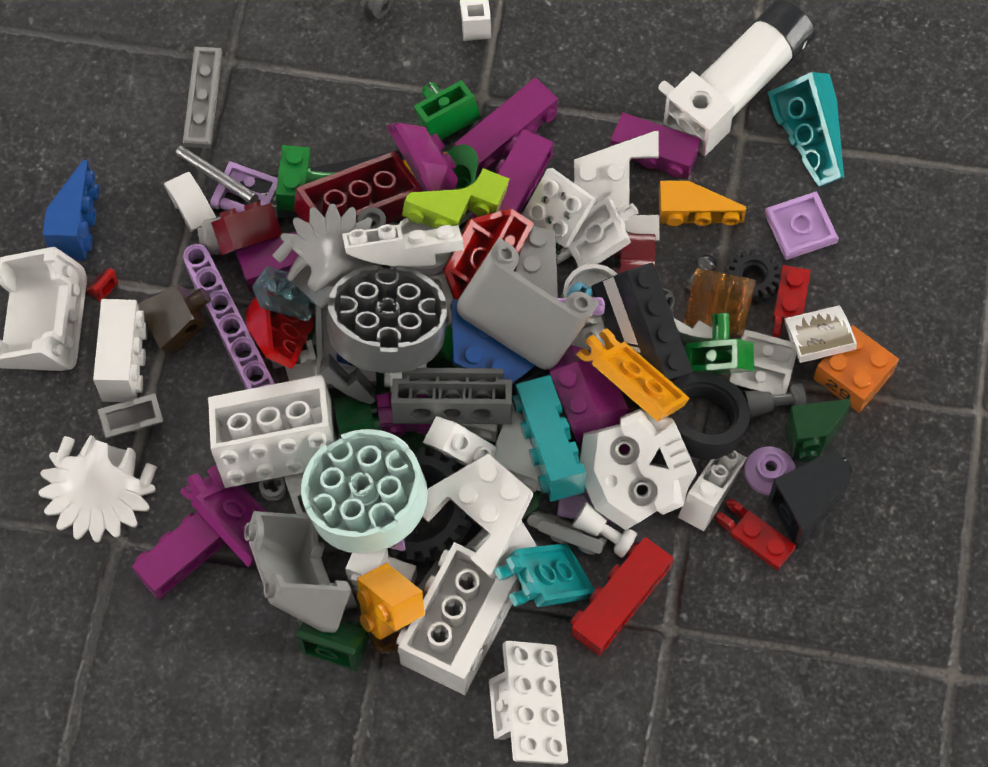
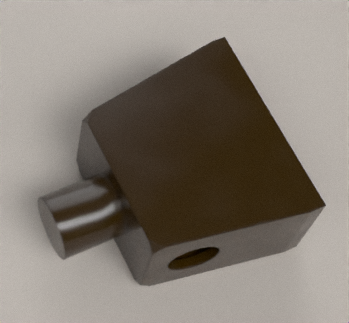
[138,285,211,354]

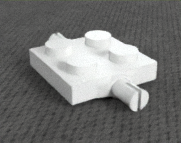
[556,197,639,267]

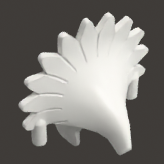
[39,435,157,543]

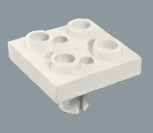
[522,168,596,248]

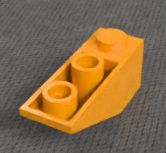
[659,181,746,226]

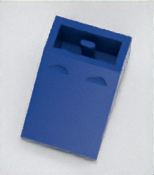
[42,160,100,261]

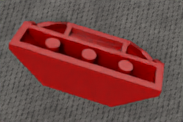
[443,209,534,300]

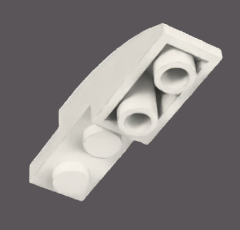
[342,224,464,267]

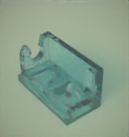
[252,266,317,321]

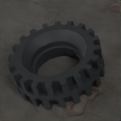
[388,447,477,566]

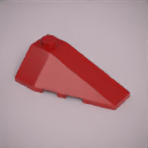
[245,287,314,369]

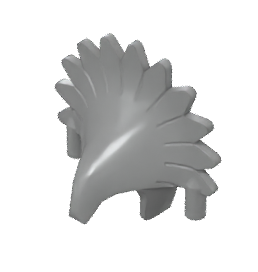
[272,203,383,309]

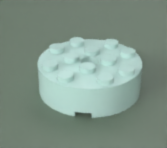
[301,429,428,553]

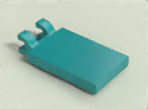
[494,544,595,607]

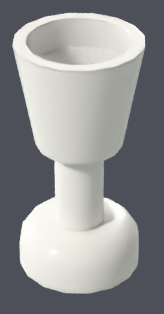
[571,502,637,558]

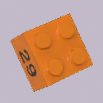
[813,325,899,413]

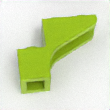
[402,168,509,229]

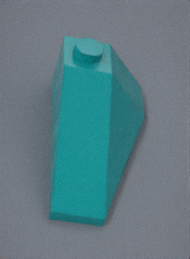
[768,72,844,187]

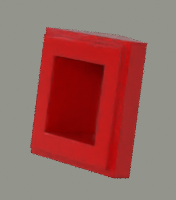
[86,268,118,302]

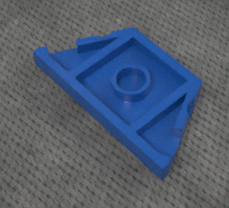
[450,299,536,384]

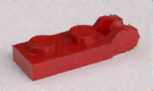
[772,265,811,338]
[714,498,797,571]

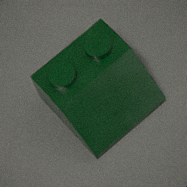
[785,399,851,462]
[296,620,370,672]

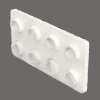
[489,641,568,765]

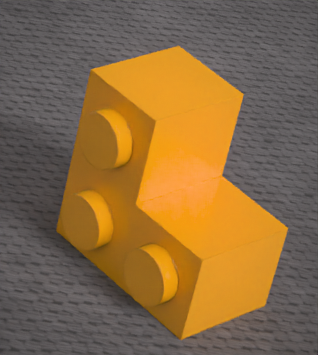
[357,563,425,640]

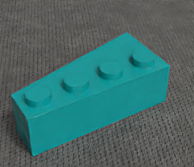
[512,375,586,502]

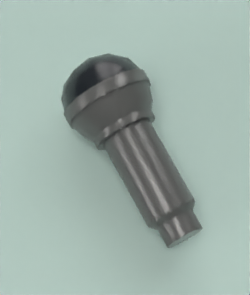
[685,254,717,293]

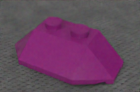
[386,123,458,192]
[549,345,628,450]

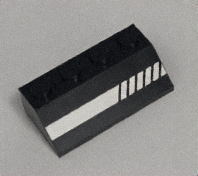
[591,262,693,381]

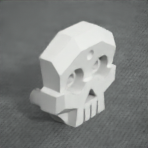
[579,408,697,530]

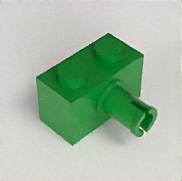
[414,80,481,140]
[276,145,337,212]
[686,313,754,375]

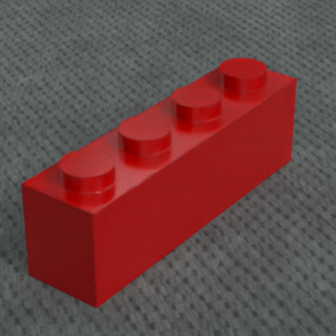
[570,537,674,657]

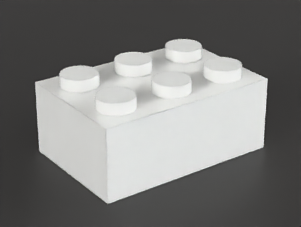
[93,299,148,402]

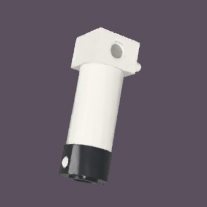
[658,0,815,156]

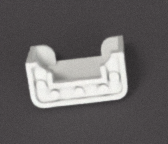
[0,247,87,371]

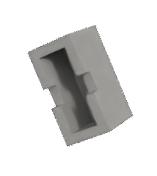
[97,393,163,440]

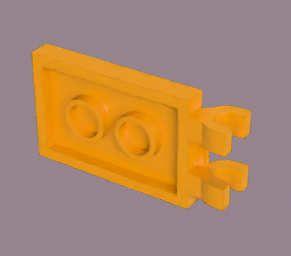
[576,328,690,422]

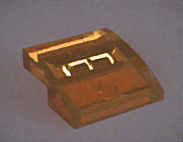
[684,268,756,336]

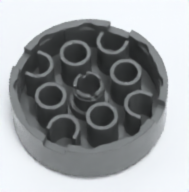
[327,265,447,373]

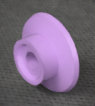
[743,446,796,495]

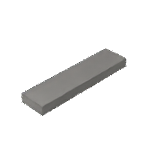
[183,47,223,149]

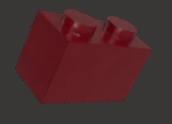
[211,201,282,255]

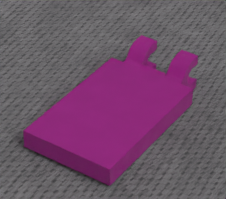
[180,465,266,567]

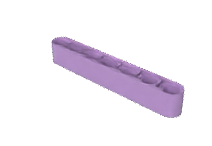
[183,244,275,390]

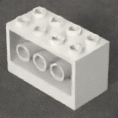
[208,375,338,488]
[396,542,519,695]

